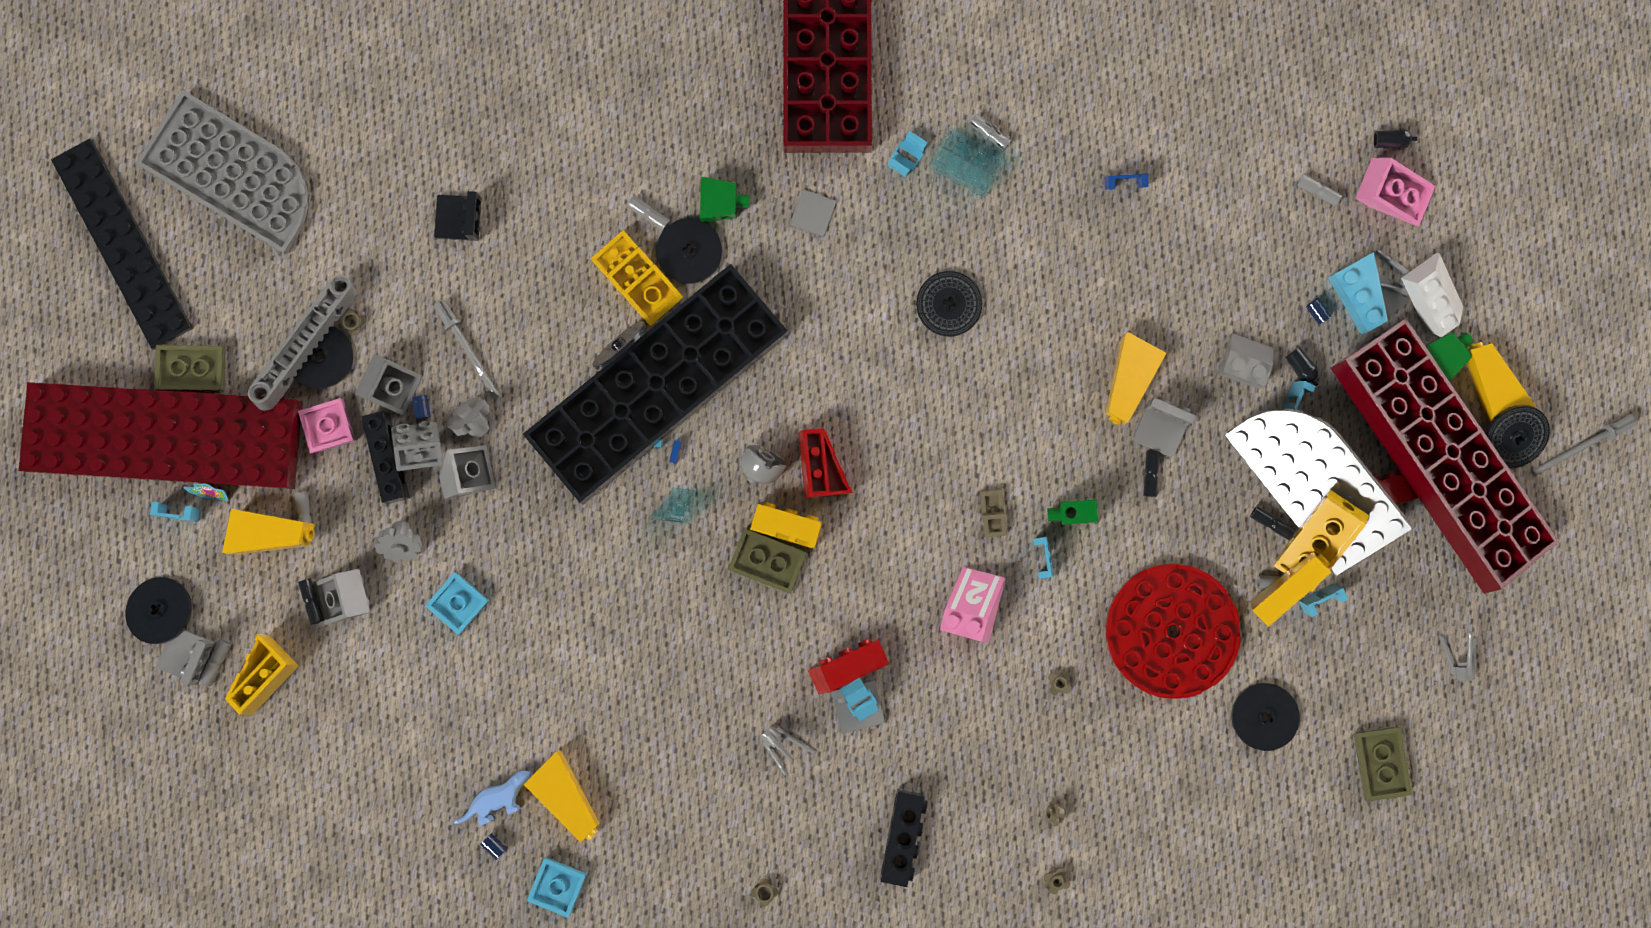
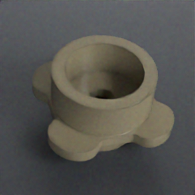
[340,309,366,335]
[1048,672,1072,695]
[1046,801,1065,826]
[1044,868,1070,894]
[751,878,778,906]

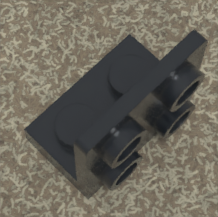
[434,191,482,241]

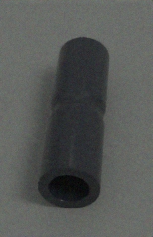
[1143,452,1160,497]
[1250,506,1296,540]
[298,578,324,625]

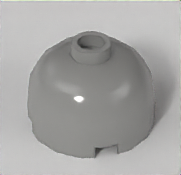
[741,443,786,485]

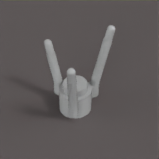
[1376,250,1410,296]
[1440,631,1477,681]
[760,725,816,775]

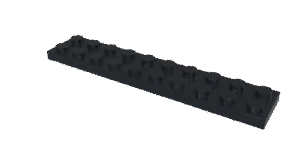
[51,138,193,350]

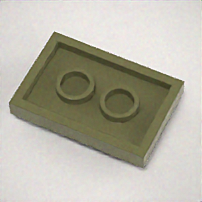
[154,345,226,391]
[728,528,807,594]
[1353,727,1412,802]

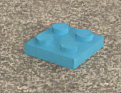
[425,572,489,635]
[527,857,587,918]

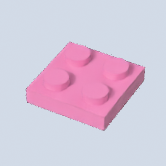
[298,398,355,454]

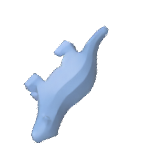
[454,770,532,826]

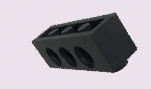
[361,411,410,504]
[880,789,928,887]

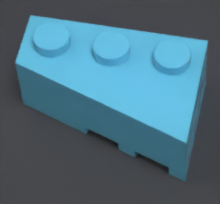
[1328,252,1388,335]

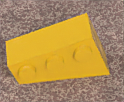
[750,501,822,549]
[225,634,299,715]

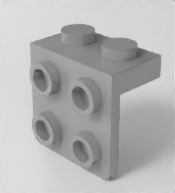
[1133,396,1196,457]

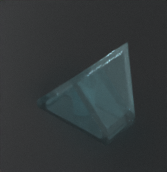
[648,488,695,524]

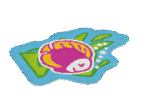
[183,484,229,501]

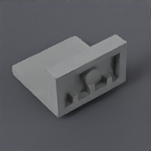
[391,421,443,471]
[156,630,216,686]
[831,679,885,733]

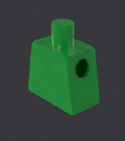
[700,177,750,223]
[1425,333,1474,381]
[1047,499,1098,525]

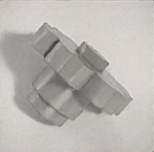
[447,397,490,438]
[374,521,422,561]

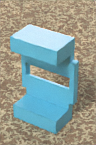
[887,131,928,178]
[1282,381,1316,410]
[150,502,200,522]
[1033,537,1054,579]
[1299,584,1348,617]
[840,677,879,721]

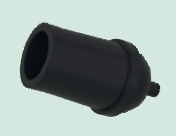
[1374,128,1418,150]
[1285,347,1319,386]

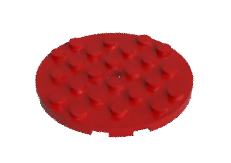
[1105,564,1241,699]

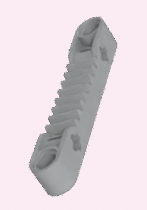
[248,275,357,411]

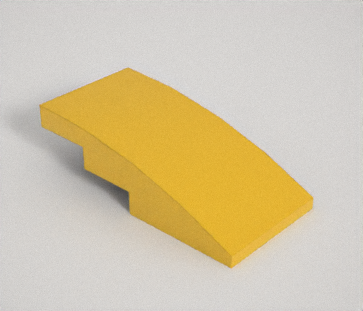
[590,230,683,326]

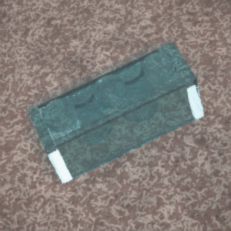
[928,128,1007,198]

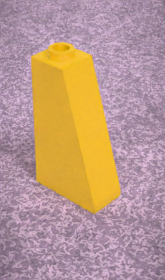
[1105,332,1166,426]
[1467,342,1537,425]
[222,509,315,555]
[1250,552,1332,627]
[523,750,600,843]

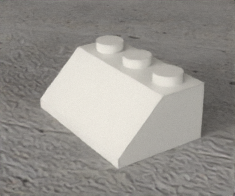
[1401,253,1463,337]

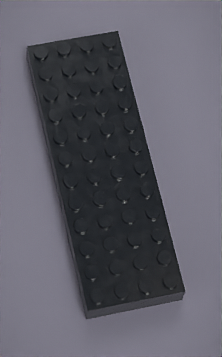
[523,264,788,505]

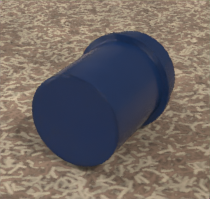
[1306,298,1332,325]
[411,395,431,420]
[480,833,507,860]

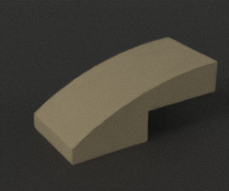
[979,489,1007,537]

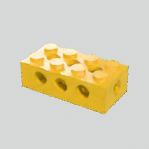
[1274,490,1369,592]

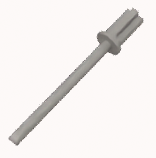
[434,299,500,399]
[1533,414,1638,475]

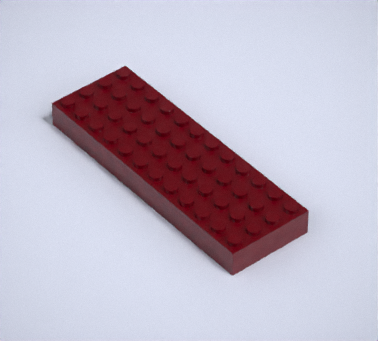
[783,0,872,153]
[1330,318,1559,594]
[18,382,302,489]

